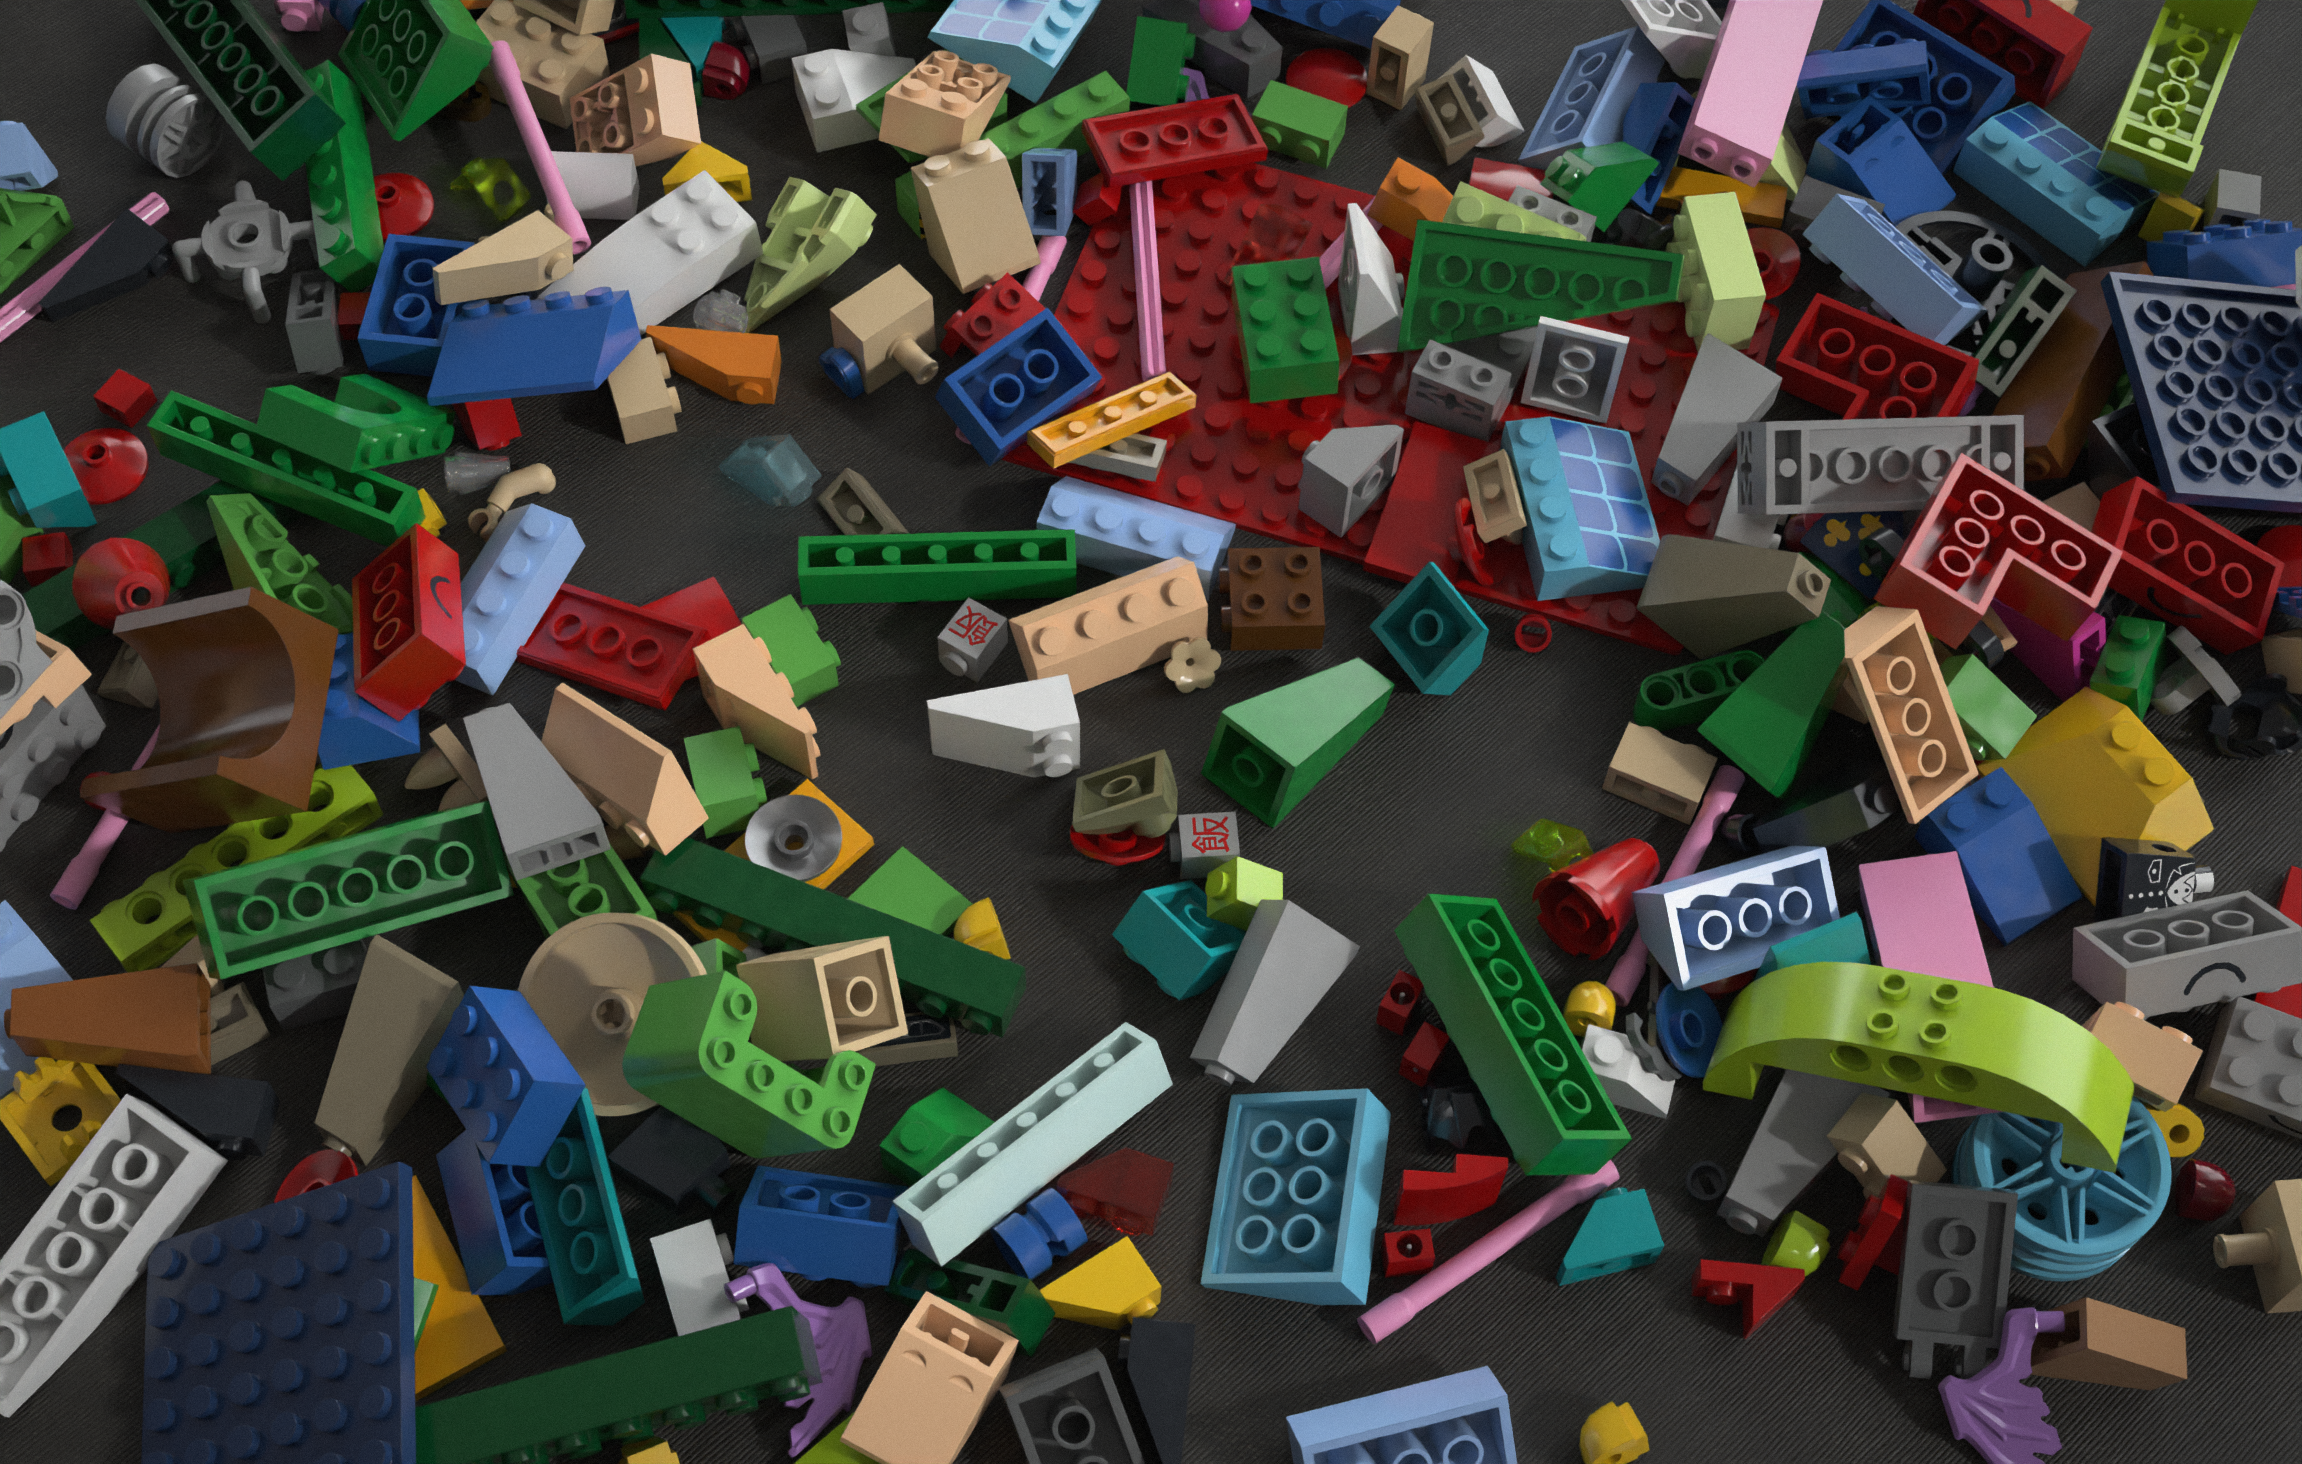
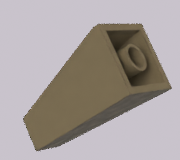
[1636,534,1831,659]
[314,934,464,1166]

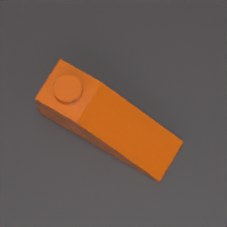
[1367,157,1453,241]
[646,325,782,405]

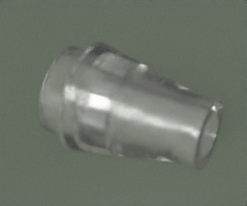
[443,451,511,496]

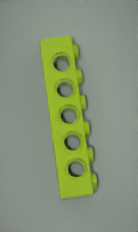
[90,763,383,973]

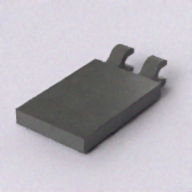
[1893,1180,2018,1379]

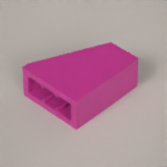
[1990,597,2106,702]

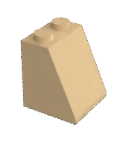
[911,138,1041,294]
[736,936,908,1061]

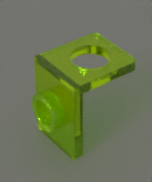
[450,157,531,221]
[1511,818,1594,872]

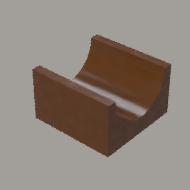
[79,587,339,834]

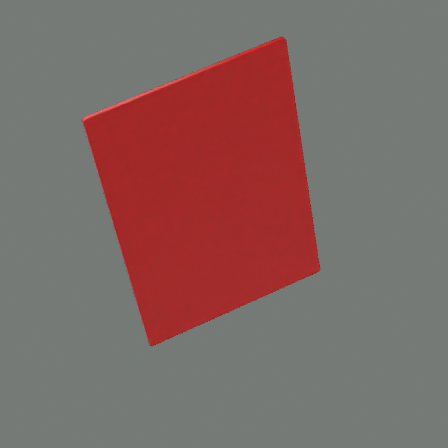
[1001,163,1779,655]

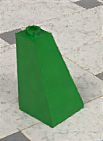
[1697,609,1853,802]
[1201,657,1395,829]

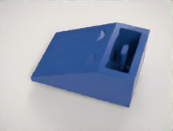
[1805,95,1956,229]

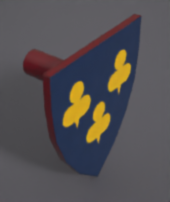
[1798,510,1904,601]

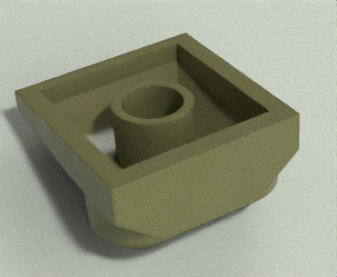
[1072,749,1178,838]

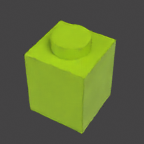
[1205,856,1283,931]

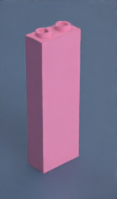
[1677,0,1823,188]
[1859,851,2003,1123]

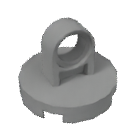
[2150,625,2242,716]

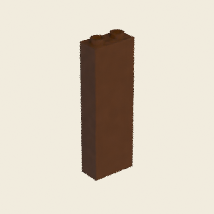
[1991,261,2154,482]

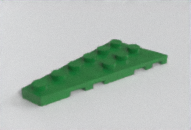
[1397,219,1685,353]

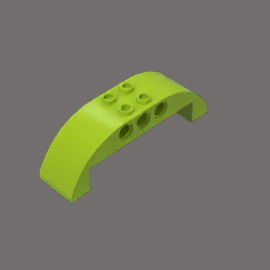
[2096,0,2259,199]
[1703,962,2134,1173]

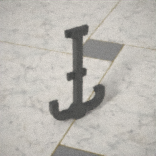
[1626,951,1682,1082]

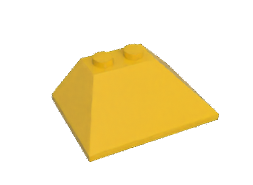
[1976,687,2214,906]

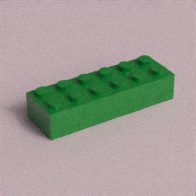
[183,801,514,979]
[1394,894,1632,1175]

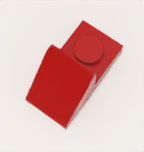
[1692,1259,1805,1339]

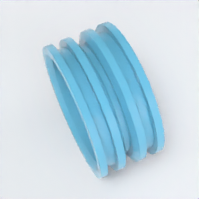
[1951,1096,2171,1282]

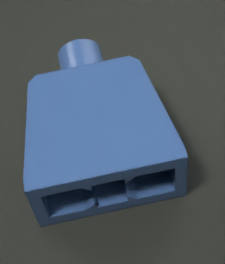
[1022,148,1077,236]

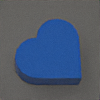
[819,347,865,399]

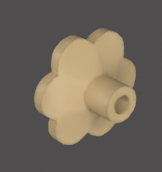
[1164,637,1221,693]

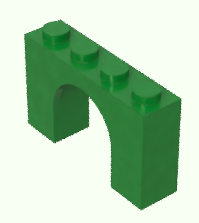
[255,374,456,473]

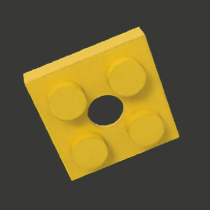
[0,1057,121,1187]

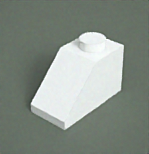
[1580,1024,1675,1119]

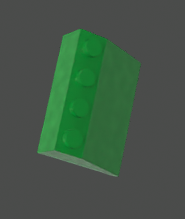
[338,0,494,141]

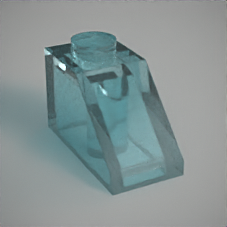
[718,434,822,507]

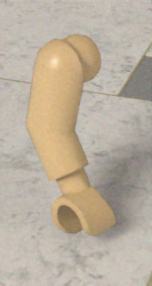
[468,463,556,542]

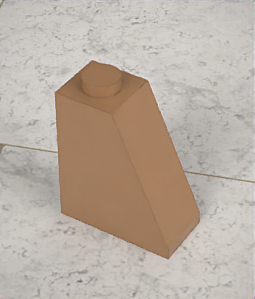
[2030,1297,2187,1390]

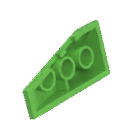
[206,493,353,635]

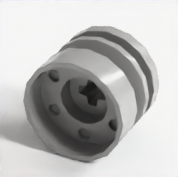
[105,63,226,178]

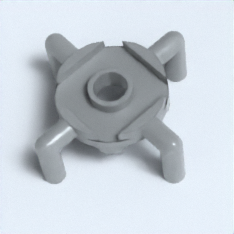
[172,180,319,323]

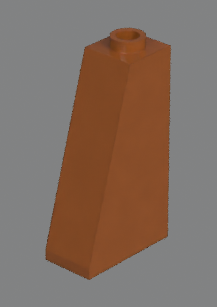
[4,963,211,1075]

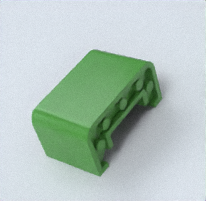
[622,970,876,1159]

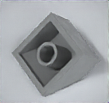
[1298,425,1404,538]

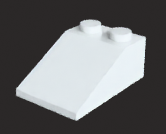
[1621,0,1722,79]
[792,49,916,153]
[1338,203,1404,355]
[1521,316,1630,423]
[927,674,1080,777]

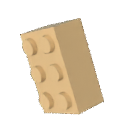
[476,0,610,129]

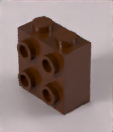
[1218,547,1325,651]

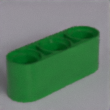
[1633,650,1765,732]

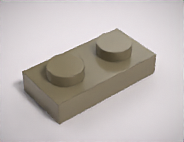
[1069,433,1167,482]

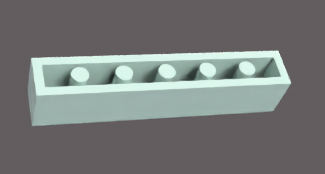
[892,1022,1173,1267]

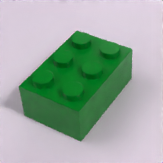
[1232,257,1339,403]

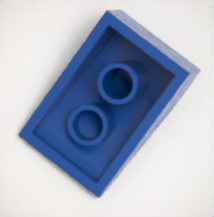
[1915,767,2082,947]

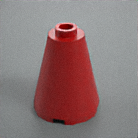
[72,538,170,630]
[1532,838,1660,960]

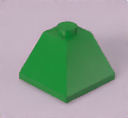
[879,1088,995,1187]

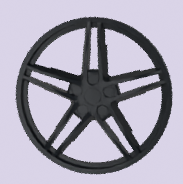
[1891,211,2054,356]

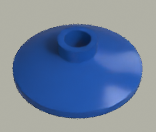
[1656,982,1722,1078]

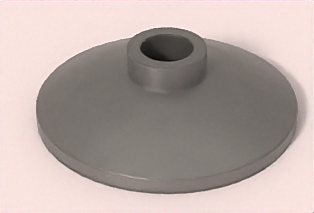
[745,795,842,882]

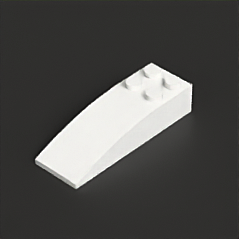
[535,170,763,335]
[0,1094,228,1417]

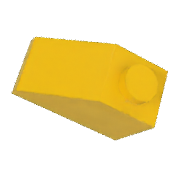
[1040,1236,1161,1330]

